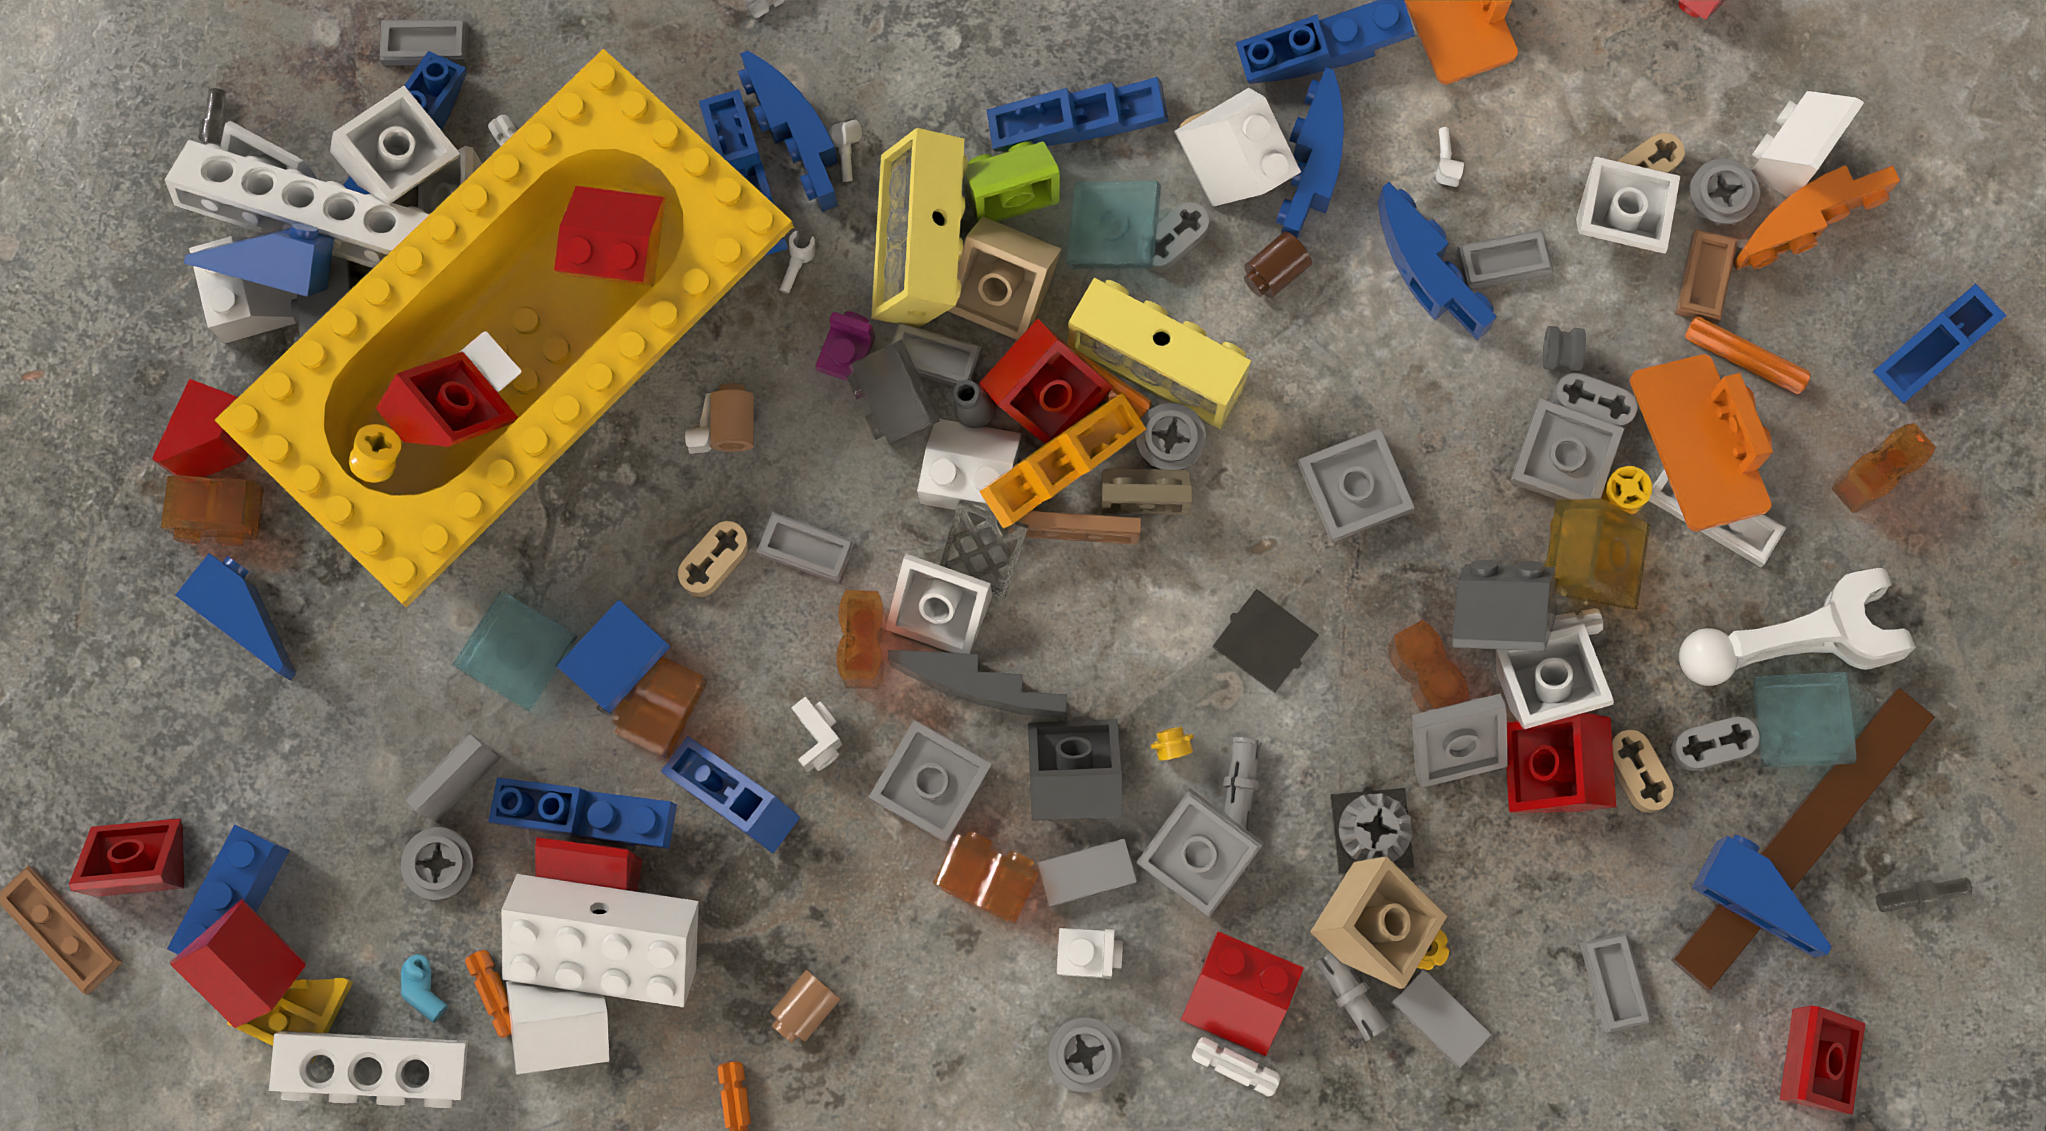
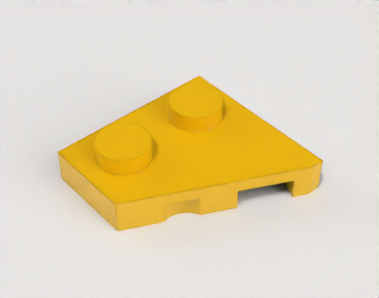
[227,978,353,1063]

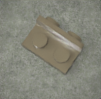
[1101,469,1192,515]

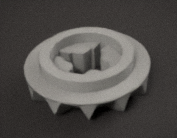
[1689,158,1760,226]
[1136,403,1206,470]
[1339,793,1412,862]
[401,827,475,901]
[1048,1017,1122,1093]

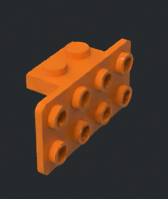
[1404,0,1518,85]
[1629,354,1773,532]

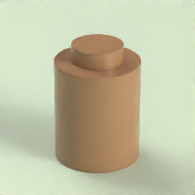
[710,383,754,452]
[770,970,841,1043]

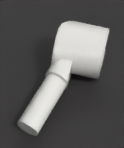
[828,120,862,182]
[1436,127,1464,187]
[779,231,815,294]
[685,393,712,454]

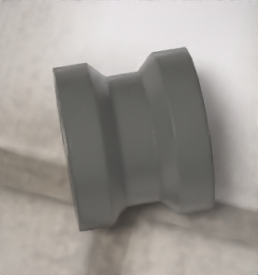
[1543,326,1586,372]

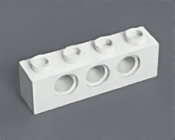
[269,1031,468,1108]

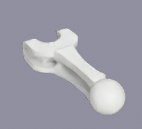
[1679,568,1916,686]

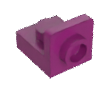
[815,311,875,385]

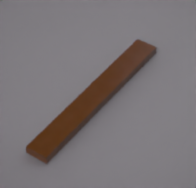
[1671,687,1935,991]

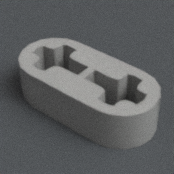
[1138,202,1209,273]
[1552,373,1638,428]
[1671,717,1760,771]

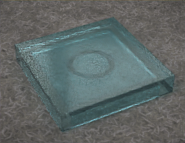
[1066,181,1161,269]
[452,590,578,712]
[1753,672,1857,767]

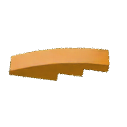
[979,392,1146,529]

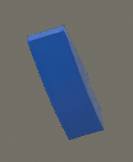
[1873,283,2007,404]

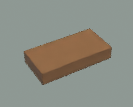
[1675,229,1738,324]

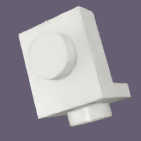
[791,696,842,772]

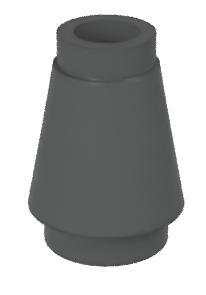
[953,380,997,428]

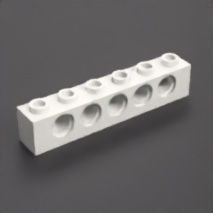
[165,140,429,268]

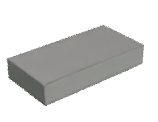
[380,19,469,66]
[1457,229,1553,290]
[885,323,982,387]
[757,512,856,585]
[1037,838,1137,908]
[1579,932,1652,1033]
[1391,969,1492,1068]

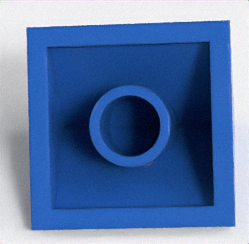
[556,600,671,713]

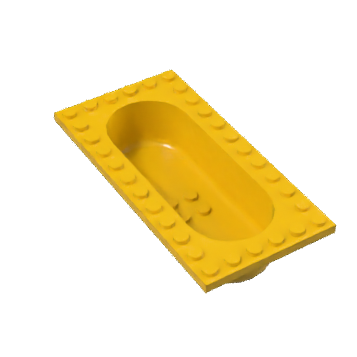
[215,48,794,608]

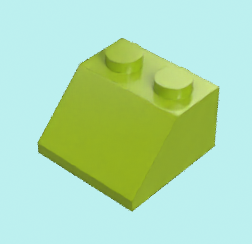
[963,141,1060,223]

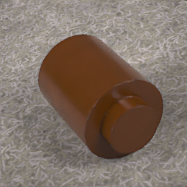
[1244,231,1312,298]

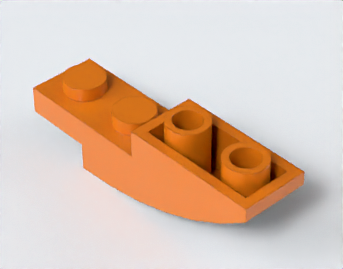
[1733,165,1900,270]

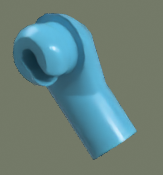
[401,954,448,1023]

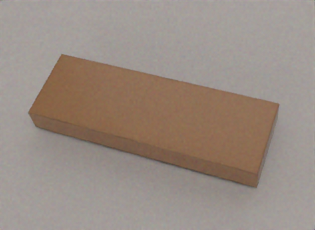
[1007,511,1141,545]
[0,866,122,995]

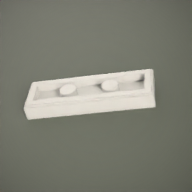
[1649,468,1786,568]

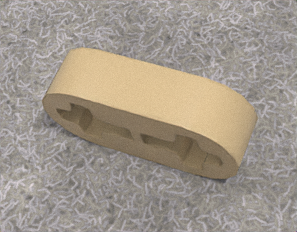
[1617,133,1685,174]
[678,521,749,597]
[1612,730,1674,813]

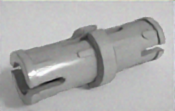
[1223,737,1262,831]
[1315,953,1390,1042]

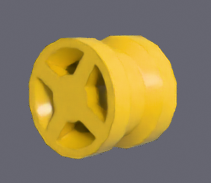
[349,424,401,483]
[1601,466,1652,517]

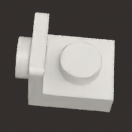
[1056,928,1123,979]

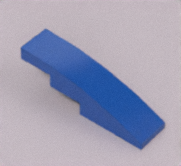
[986,77,1169,152]
[699,89,788,256]

